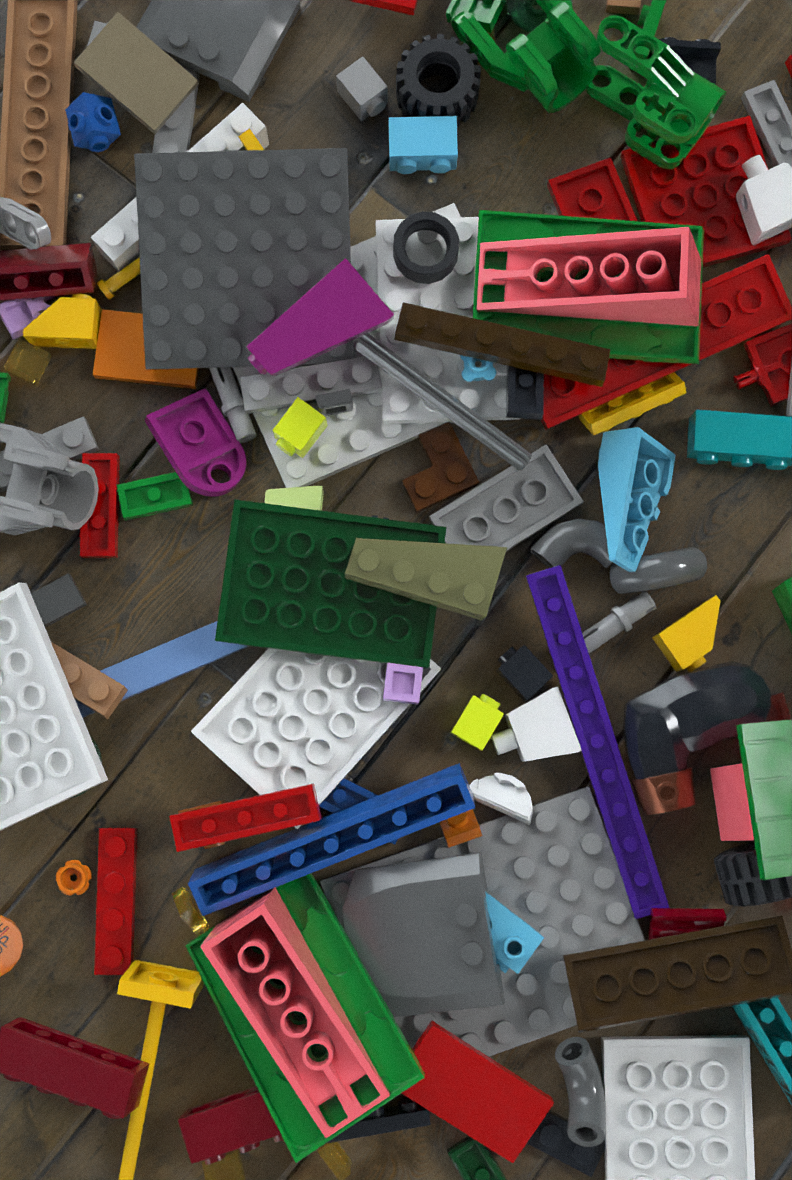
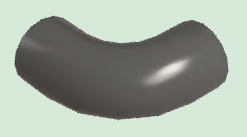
[530,519,612,568]
[610,547,707,594]
[555,1037,606,1147]

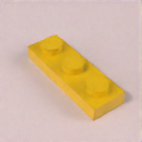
[578,373,687,435]

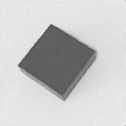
[316,389,353,416]

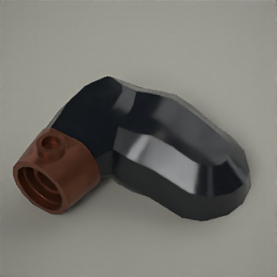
[623,661,771,815]

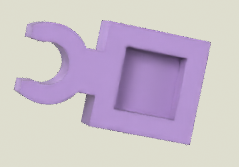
[0,296,55,340]

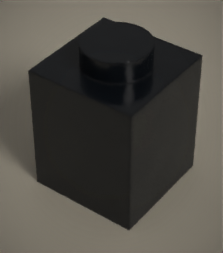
[496,645,553,702]

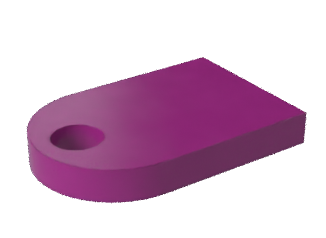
[145,388,246,497]

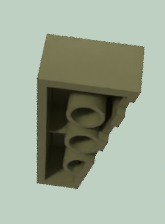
[345,538,507,621]

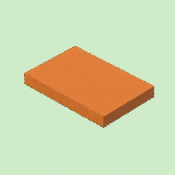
[93,309,199,389]

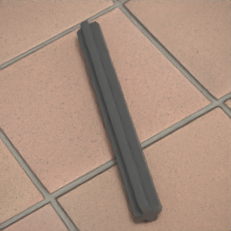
[356,333,532,470]

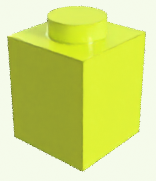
[272,397,328,458]
[450,694,504,751]

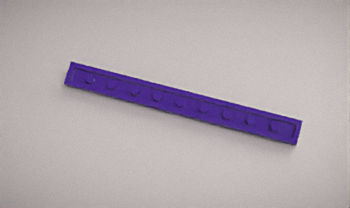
[525,565,669,919]

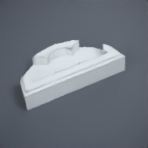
[469,773,533,825]

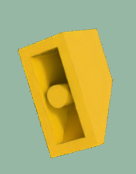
[23,294,102,349]
[652,595,721,672]

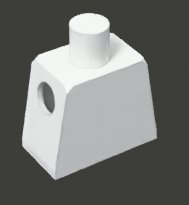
[736,155,792,246]
[491,686,582,762]

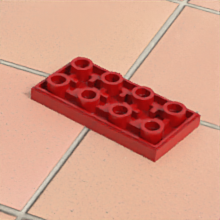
[402,1020,554,1163]

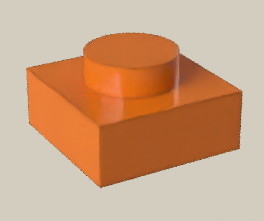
[439,809,482,848]

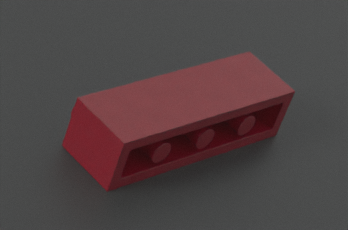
[0,243,98,301]
[0,1017,149,1119]
[178,1086,284,1165]

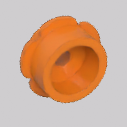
[56,860,92,896]

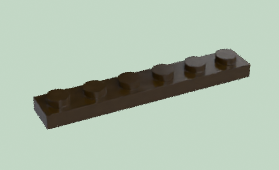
[394,302,611,387]

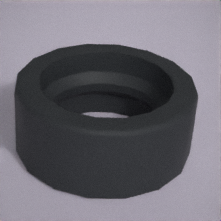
[393,211,460,284]

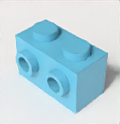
[389,116,458,174]
[485,891,544,974]

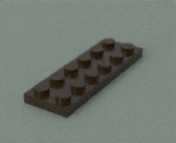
[563,916,792,1033]

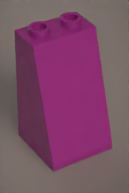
[246,258,394,376]

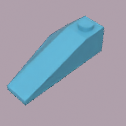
[598,427,676,572]

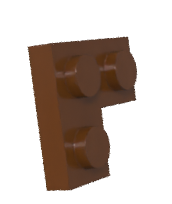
[402,422,479,513]

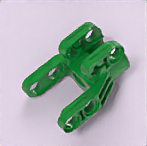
[451,0,601,113]
[586,15,727,169]

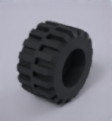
[396,34,481,128]
[714,842,792,907]

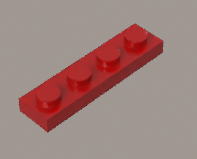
[169,783,322,852]
[94,827,137,975]

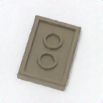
[74,12,198,134]

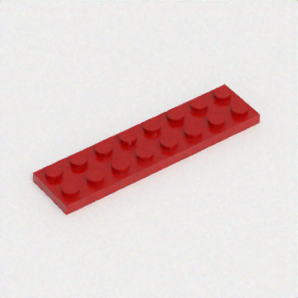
[540,254,792,430]

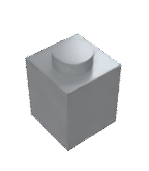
[336,56,388,122]

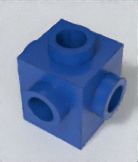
[65,92,121,152]

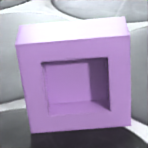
[383,663,423,705]

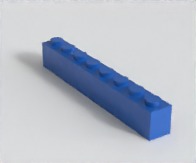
[188,763,476,916]

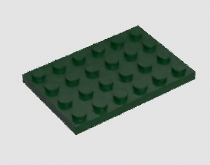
[215,499,447,669]

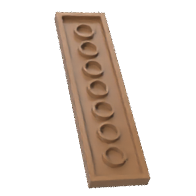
[0,0,78,250]

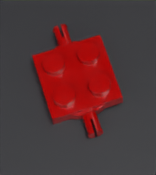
[733,323,792,407]

